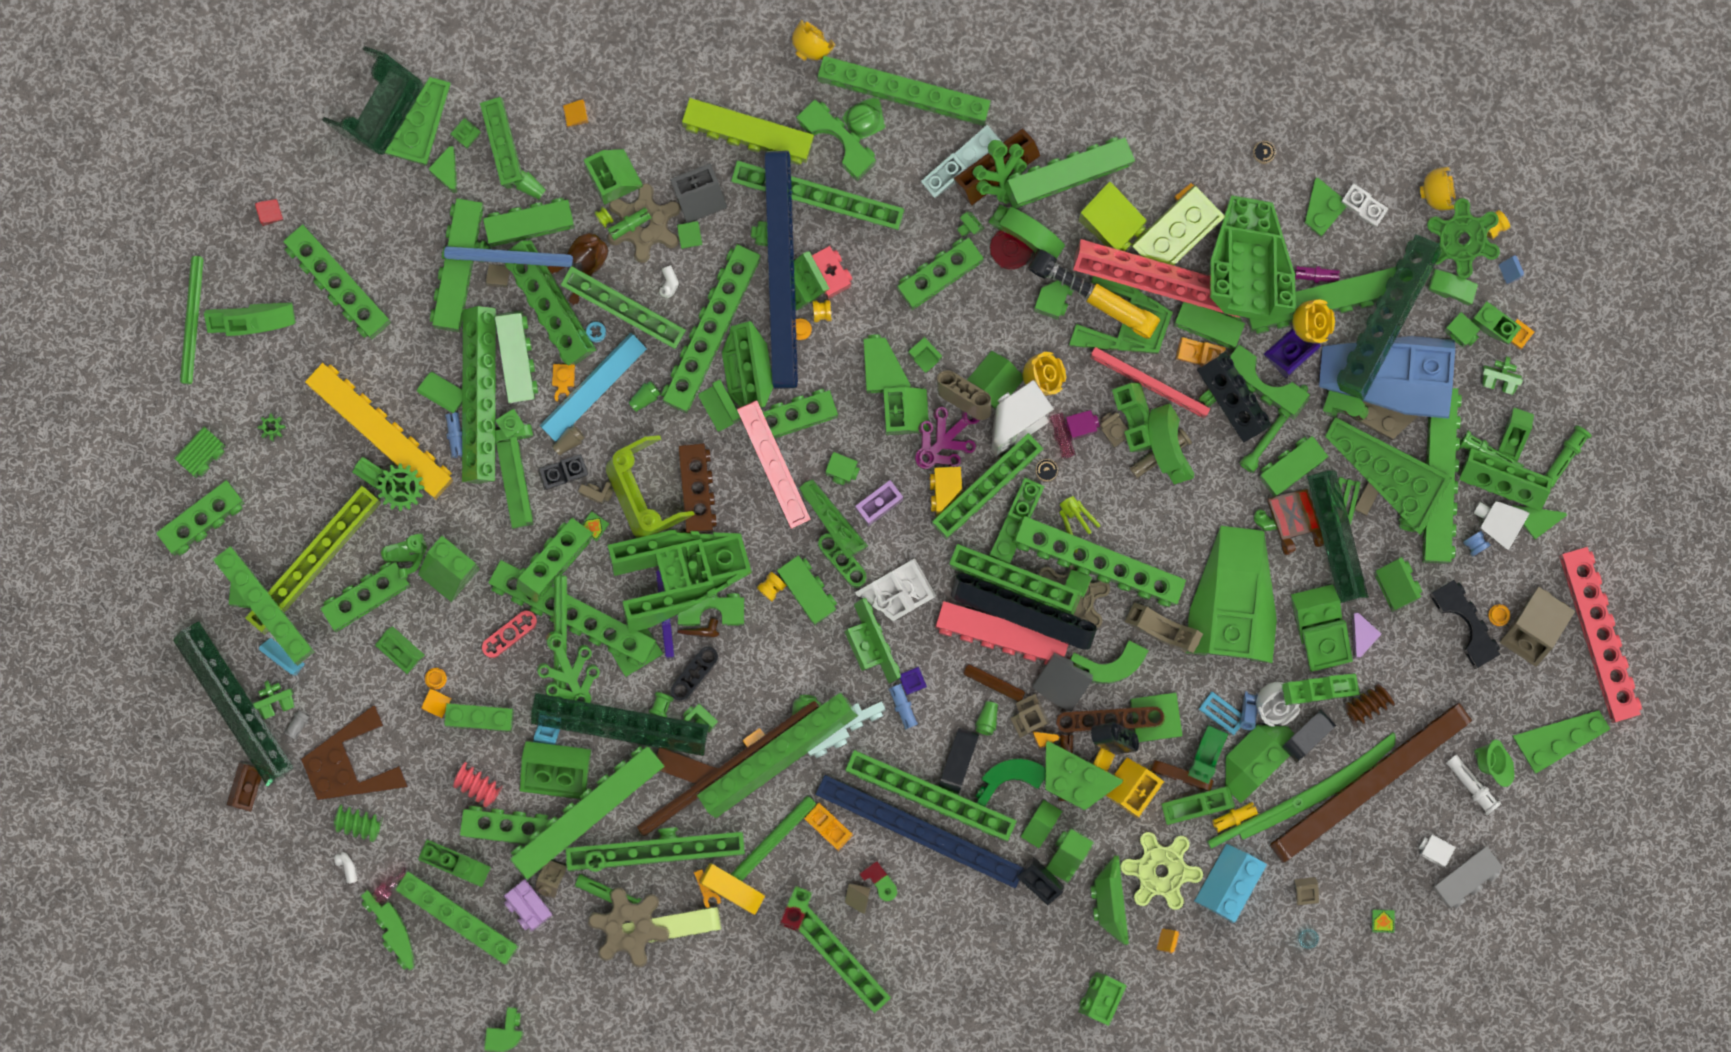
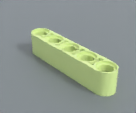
[622,907,721,942]

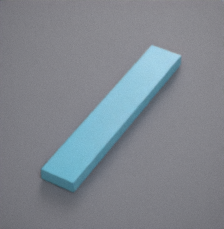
[539,333,647,442]

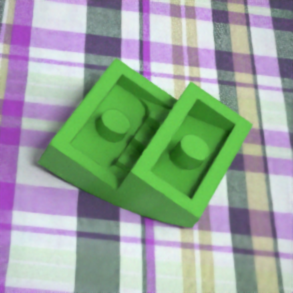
[794,251,830,311]
[1130,693,1182,743]

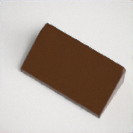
[226,763,264,812]

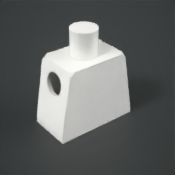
[1474,501,1530,550]

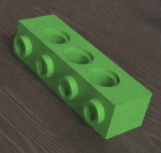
[897,238,984,311]
[761,389,838,439]
[1459,448,1553,511]
[156,480,245,556]
[516,518,593,603]
[320,562,411,633]
[460,806,550,845]

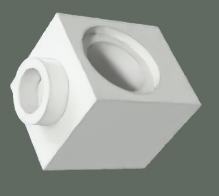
[1419,835,1456,868]

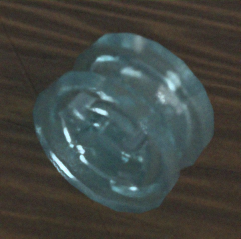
[1298,929,1319,949]

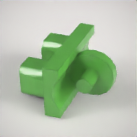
[1482,356,1523,395]
[253,680,295,719]

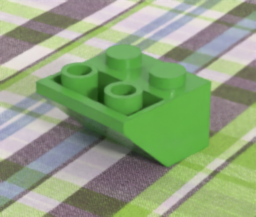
[583,149,643,205]
[883,387,929,435]
[1373,557,1422,612]
[1291,585,1342,644]

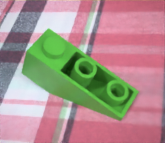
[418,840,491,887]

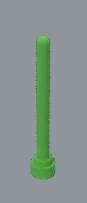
[1239,385,1308,473]

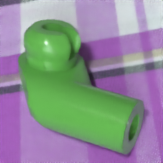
[1254,510,1277,531]

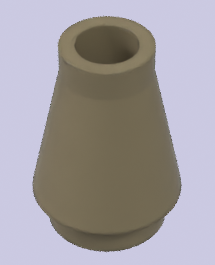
[552,425,585,456]

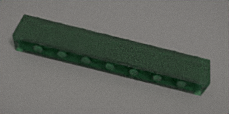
[173,621,294,787]

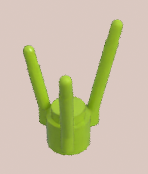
[1059,496,1100,553]

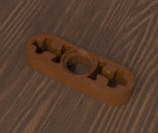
[1150,760,1214,791]

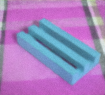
[1199,692,1242,736]

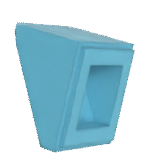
[533,720,561,745]

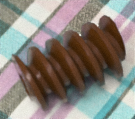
[1345,684,1395,728]

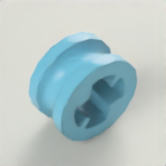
[586,322,606,342]

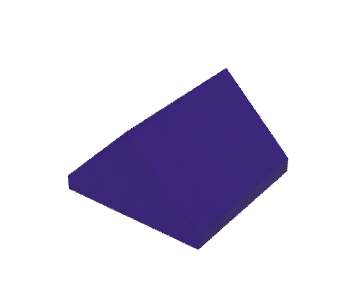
[1263,328,1321,379]

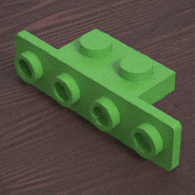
[844,598,901,684]

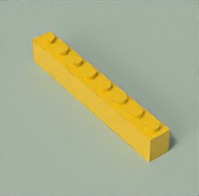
[305,363,453,500]

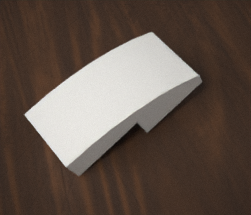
[1342,183,1389,227]

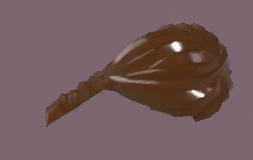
[547,233,608,305]

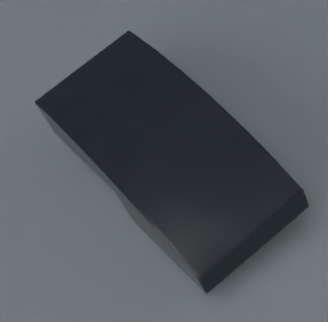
[538,454,588,491]

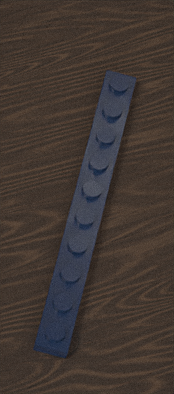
[816,775,1023,889]

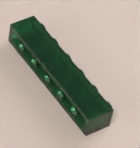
[1307,471,1369,603]

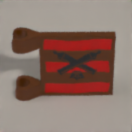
[1267,489,1327,555]

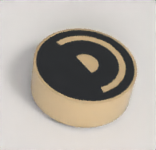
[1253,141,1275,164]
[1036,459,1058,482]

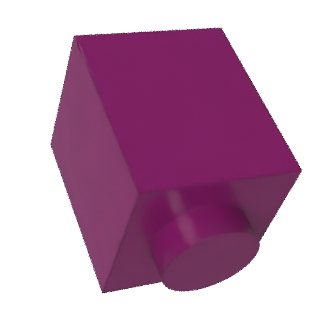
[1065,410,1100,441]

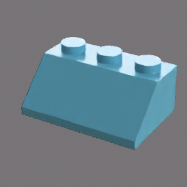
[1194,844,1267,923]

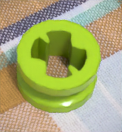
[594,206,614,228]

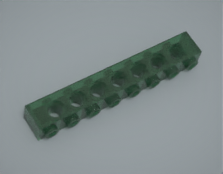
[1337,234,1441,400]
[531,693,709,756]

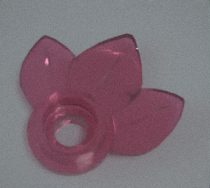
[372,866,406,903]

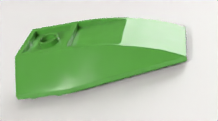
[1210,195,1296,321]
[1186,526,1277,663]

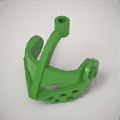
[381,534,428,579]

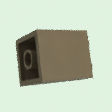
[1500,587,1575,667]

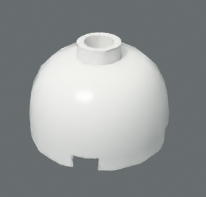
[1256,682,1300,726]

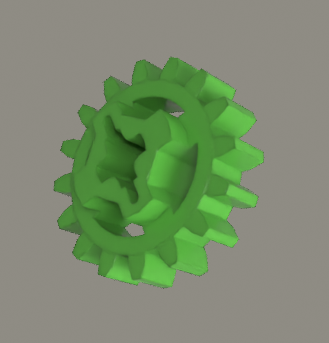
[376,464,424,512]

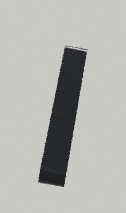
[951,573,1097,650]

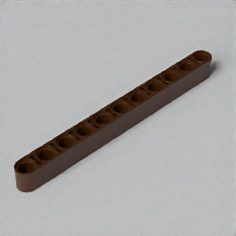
[1269,702,1472,863]

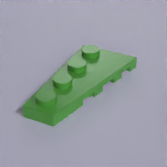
[1512,710,1610,774]

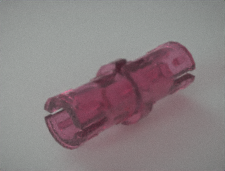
[1050,413,1076,459]

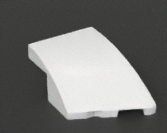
[855,558,936,621]

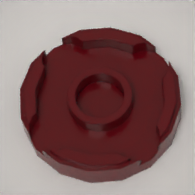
[990,230,1033,270]

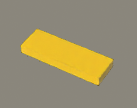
[699,863,765,915]

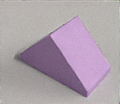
[1352,613,1381,659]

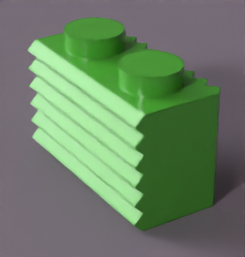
[174,427,225,478]

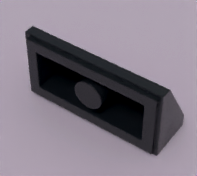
[1017,857,1064,906]

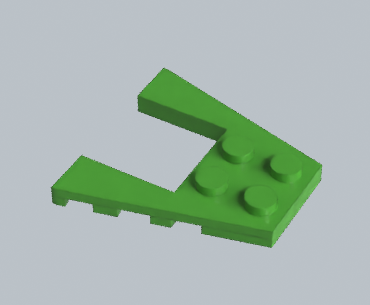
[1069,276,1173,354]

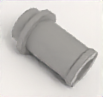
[284,710,309,740]

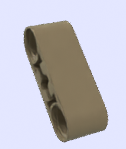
[937,370,992,420]

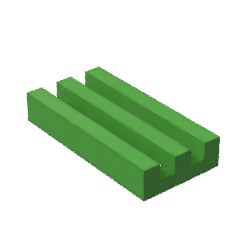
[1329,477,1361,525]

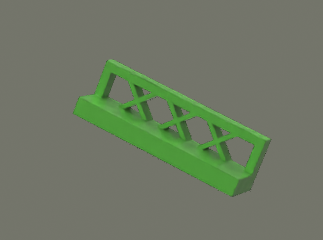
[480,97,524,189]
[496,436,534,529]

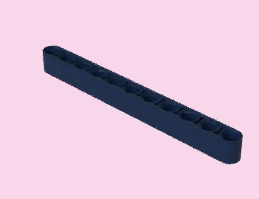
[765,150,798,389]

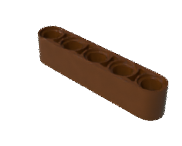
[1056,707,1165,733]

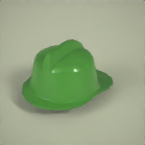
[842,98,885,139]
[1474,739,1515,787]

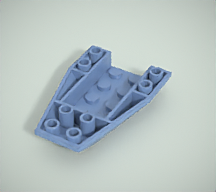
[1319,336,1455,419]

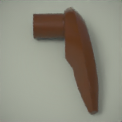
[677,618,719,638]

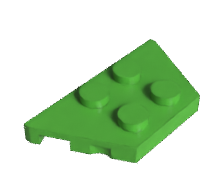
[1045,741,1123,811]

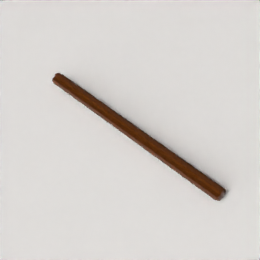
[637,701,820,836]

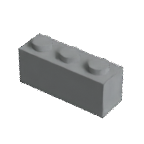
[1432,846,1503,909]

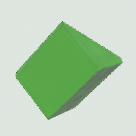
[967,351,1023,410]

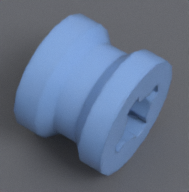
[1463,531,1491,557]

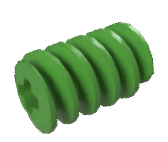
[334,804,383,842]

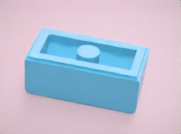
[259,638,305,676]

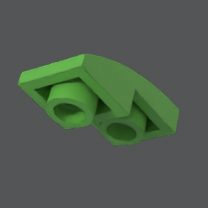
[1428,269,1478,306]

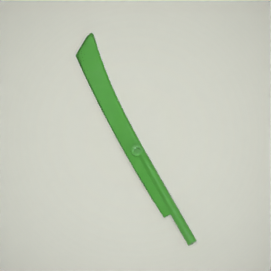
[1207,732,1396,849]

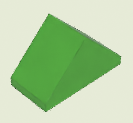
[428,146,457,193]
[1021,800,1062,848]

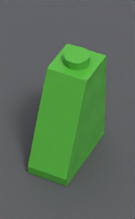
[863,335,910,394]

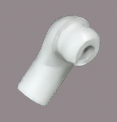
[334,852,358,883]

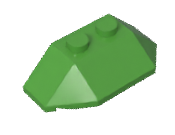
[722,321,773,408]
[1225,725,1295,803]
[1090,856,1129,945]

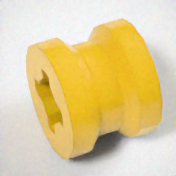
[813,300,832,323]

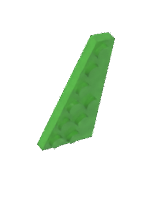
[1325,417,1452,536]

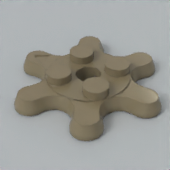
[607,183,681,263]
[1039,558,1110,628]
[588,887,670,968]

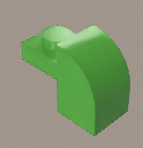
[484,1007,524,1052]

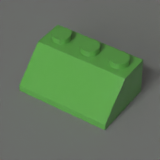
[520,741,591,799]

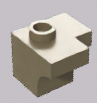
[1011,694,1050,738]

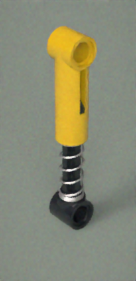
[1028,249,1161,339]

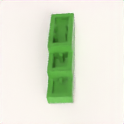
[1282,674,1360,705]

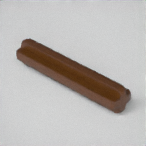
[963,664,1025,702]

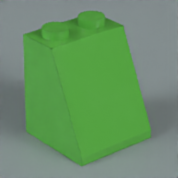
[418,535,480,603]

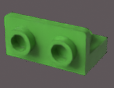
[1078,972,1127,1026]

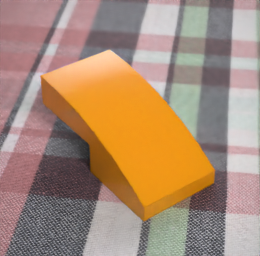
[1175,337,1226,365]
[804,803,853,851]

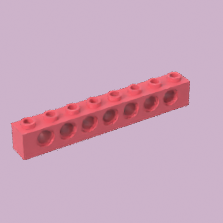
[1073,239,1240,318]
[1559,547,1642,723]

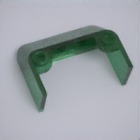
[322,46,423,155]

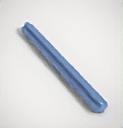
[444,247,573,267]

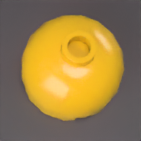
[792,20,835,61]
[1420,166,1455,211]
[1292,299,1335,343]
[1022,352,1066,396]

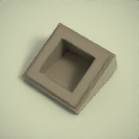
[486,264,510,288]
[1294,877,1319,906]
[845,883,870,914]

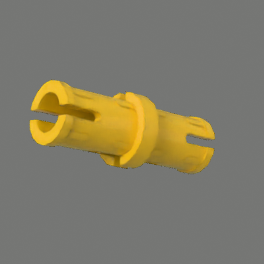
[1212,802,1258,833]

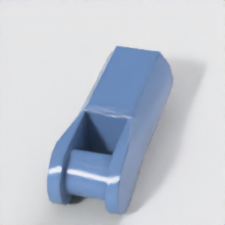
[1240,691,1258,730]

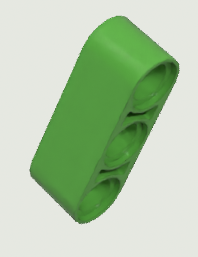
[818,533,866,588]

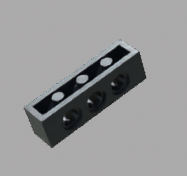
[1197,351,1272,443]

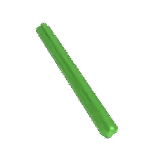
[180,256,204,384]
[554,575,567,705]
[730,796,816,881]

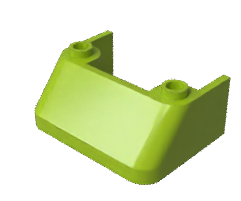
[606,436,694,538]

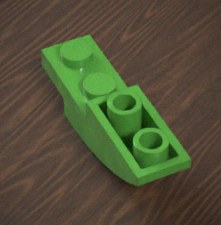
[204,303,296,336]
[989,478,1045,564]
[361,890,415,971]

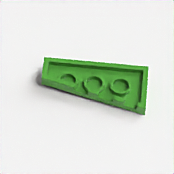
[385,77,451,166]
[799,479,868,559]

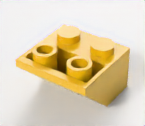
[930,467,962,517]
[1105,757,1164,819]

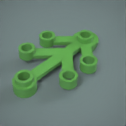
[973,140,1027,204]
[537,631,600,710]

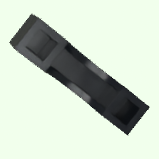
[1429,580,1500,669]

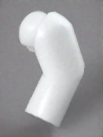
[659,266,679,298]

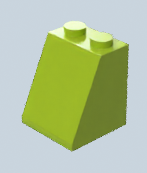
[1078,182,1147,252]

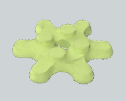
[1121,832,1203,910]

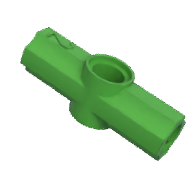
[352,457,415,509]

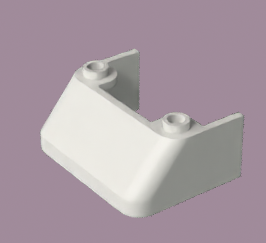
[991,380,1054,458]

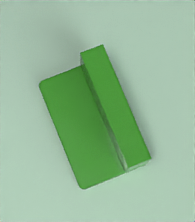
[698,380,741,432]

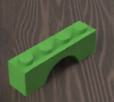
[796,100,876,182]
[1230,345,1310,420]

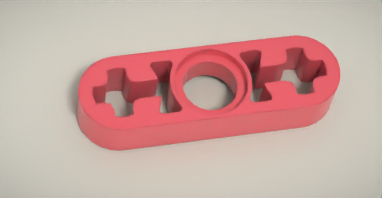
[482,611,537,658]

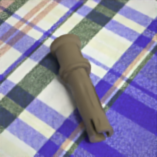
[1129,428,1192,479]

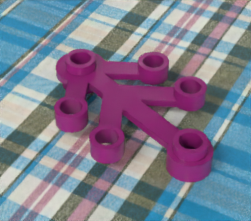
[915,407,980,469]

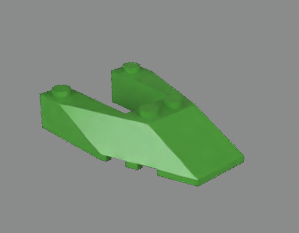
[608,530,752,633]

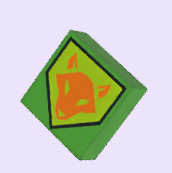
[582,511,609,542]
[1372,910,1395,933]

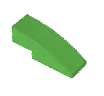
[1162,786,1235,825]

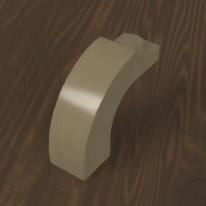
[1125,603,1203,653]

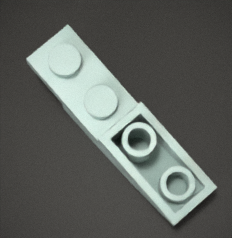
[921,125,1001,198]
[808,701,885,758]

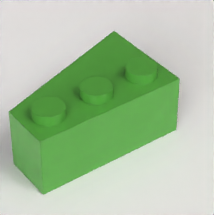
[1046,829,1094,883]

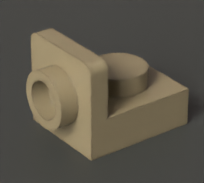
[1099,412,1128,448]
[578,481,614,505]
[535,861,567,898]

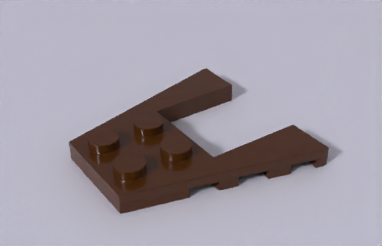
[301,705,408,800]

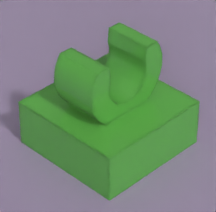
[451,118,481,149]
[957,212,985,236]

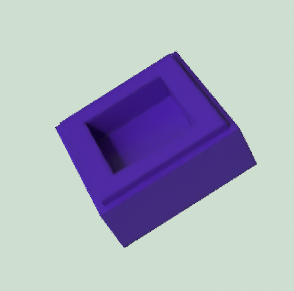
[900,667,927,695]

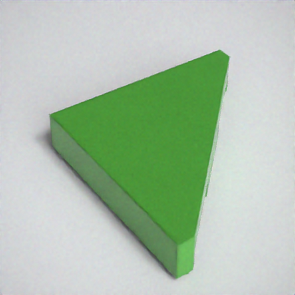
[1513,505,1567,540]

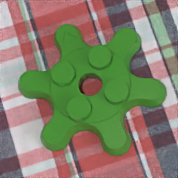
[1427,198,1500,279]

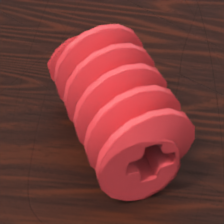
[453,762,503,807]

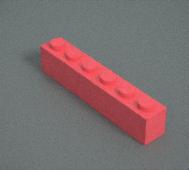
[936,601,1068,665]

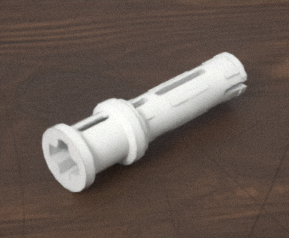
[1446,754,1501,816]

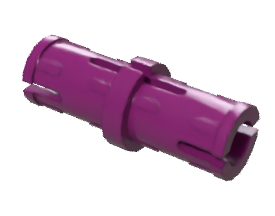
[1295,266,1340,283]

